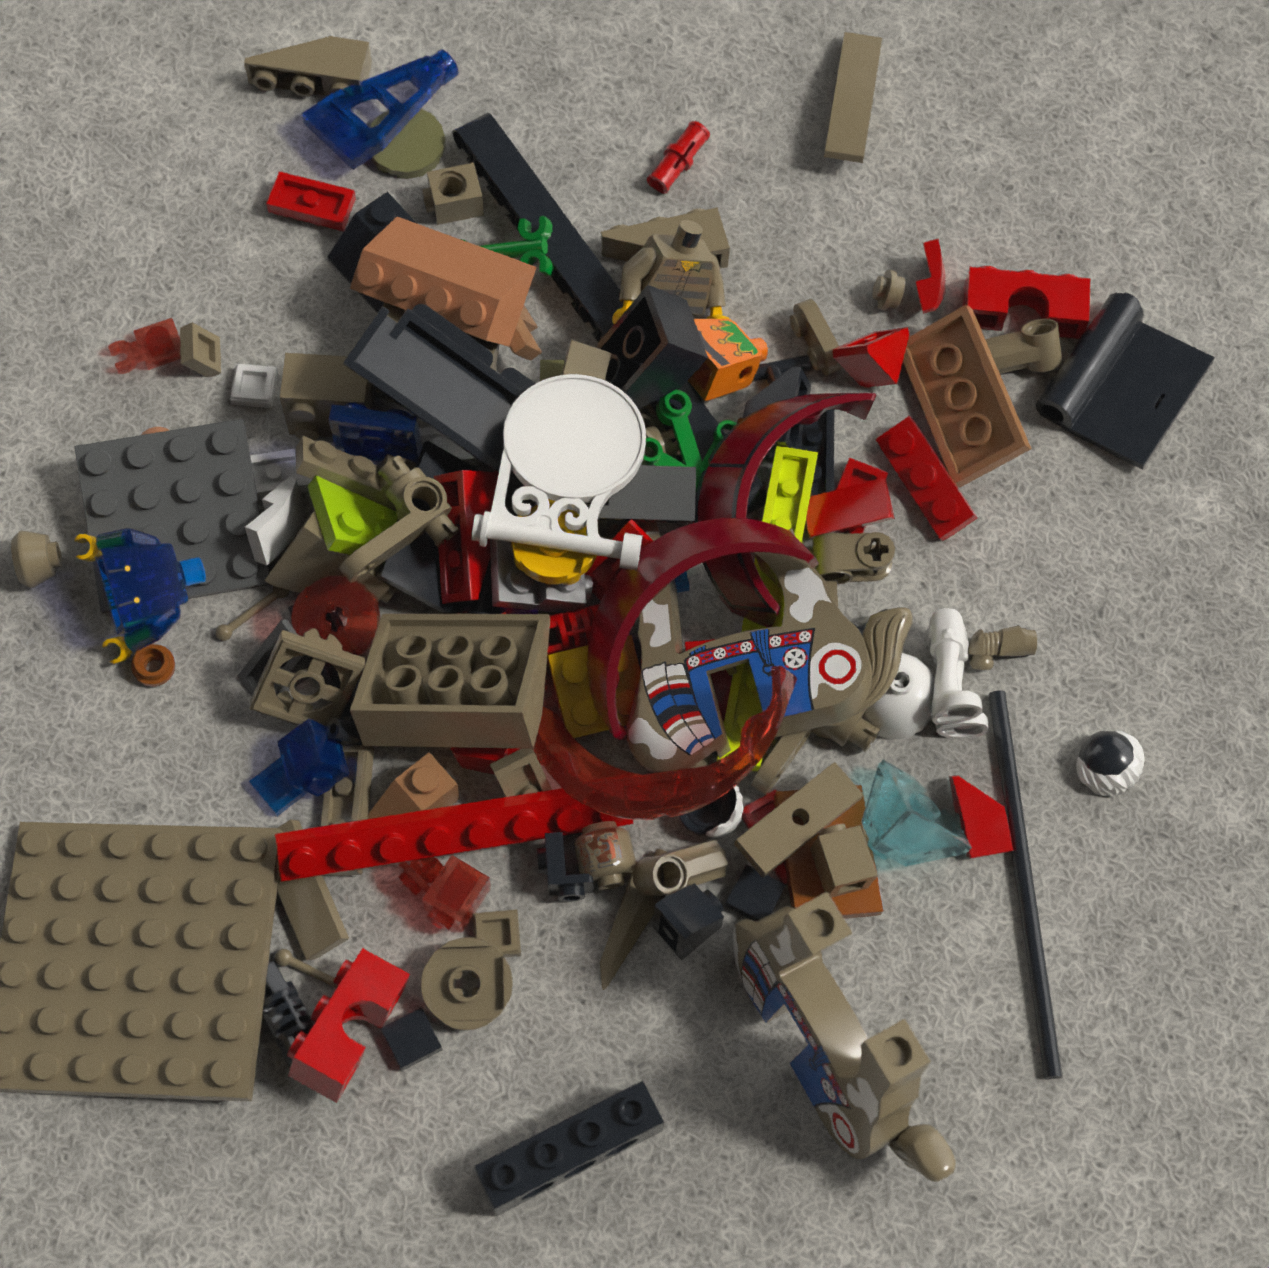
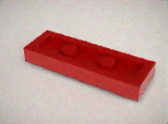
[875,416,978,541]

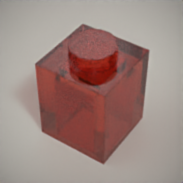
[422,855,491,932]

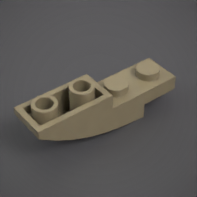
[295,436,417,511]

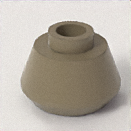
[11,530,62,588]

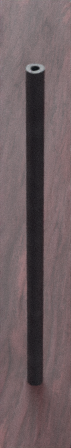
[988,690,1063,1080]

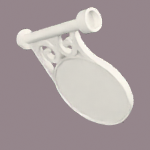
[472,374,646,570]

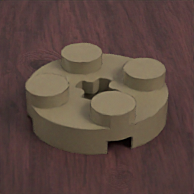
[421,937,513,1030]

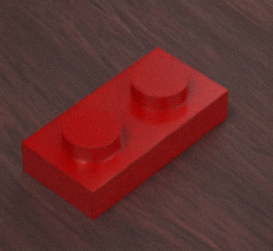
[266,171,356,231]

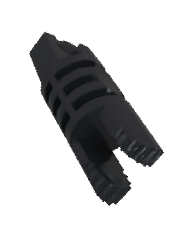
[262,961,314,1069]

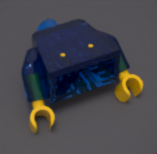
[74,528,206,664]

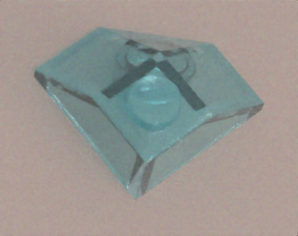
[861,759,972,867]

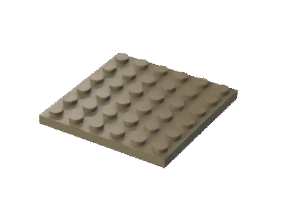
[0,822,283,1102]

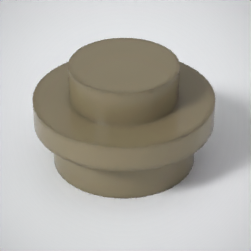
[872,270,905,310]

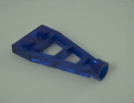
[302,49,459,170]

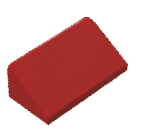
[806,478,895,539]

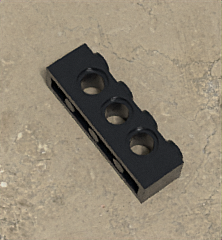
[474,1080,664,1217]

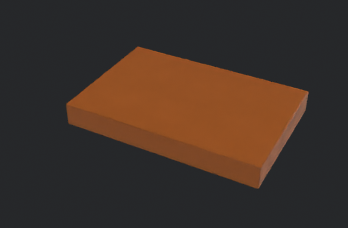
[774,785,883,919]

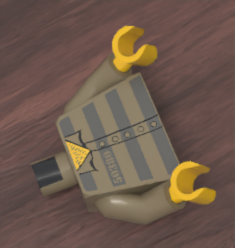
[612,220,731,324]

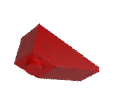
[434,470,499,604]

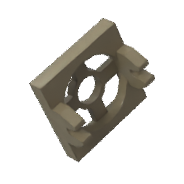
[249,628,365,734]

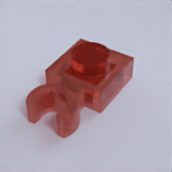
[108,318,181,374]

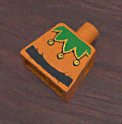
[688,319,768,401]

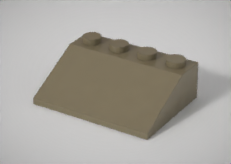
[350,614,550,749]

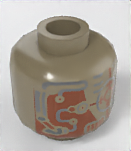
[574,821,636,890]

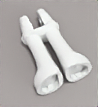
[928,608,989,739]

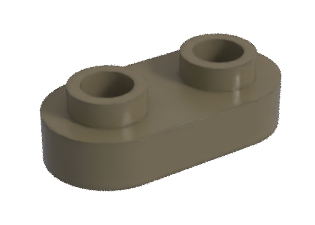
[790,299,843,376]

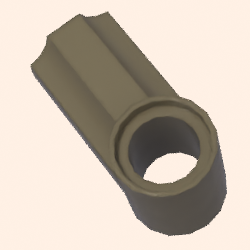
[985,319,1062,374]
[633,839,728,897]

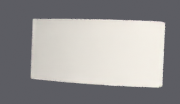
[245,476,306,565]

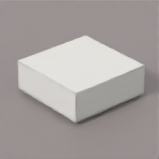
[230,364,278,408]

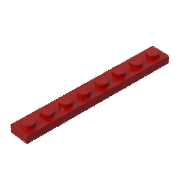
[275,778,633,881]

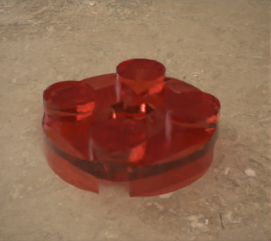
[292,576,381,656]

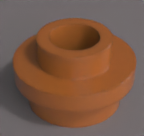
[131,644,176,687]

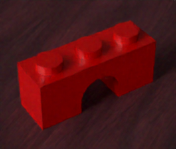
[963,266,1091,339]
[287,948,410,1103]

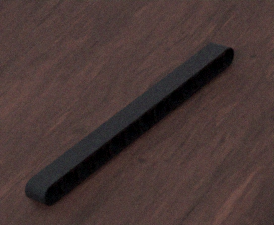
[452,113,767,516]

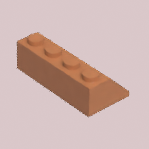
[350,217,537,347]

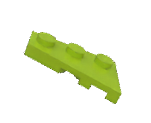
[307,475,397,555]

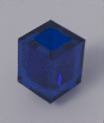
[277,718,350,797]

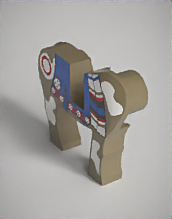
[627,529,913,781]
[733,892,956,1182]

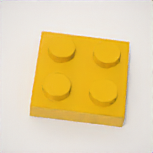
[547,635,641,740]

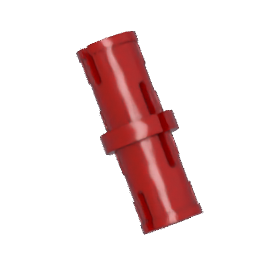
[646,121,710,194]

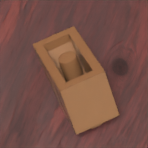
[368,752,460,819]

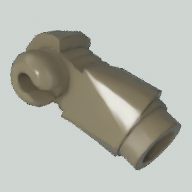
[968,625,1037,670]

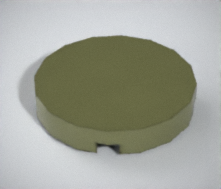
[367,106,446,179]

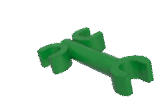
[461,216,553,276]

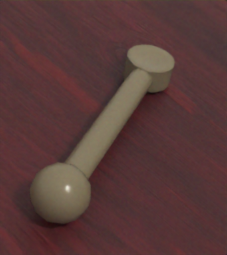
[215,586,290,641]
[275,949,338,989]

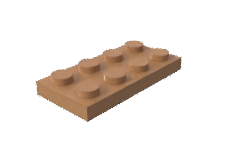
[903,305,1032,487]

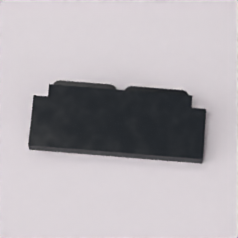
[343,304,536,488]

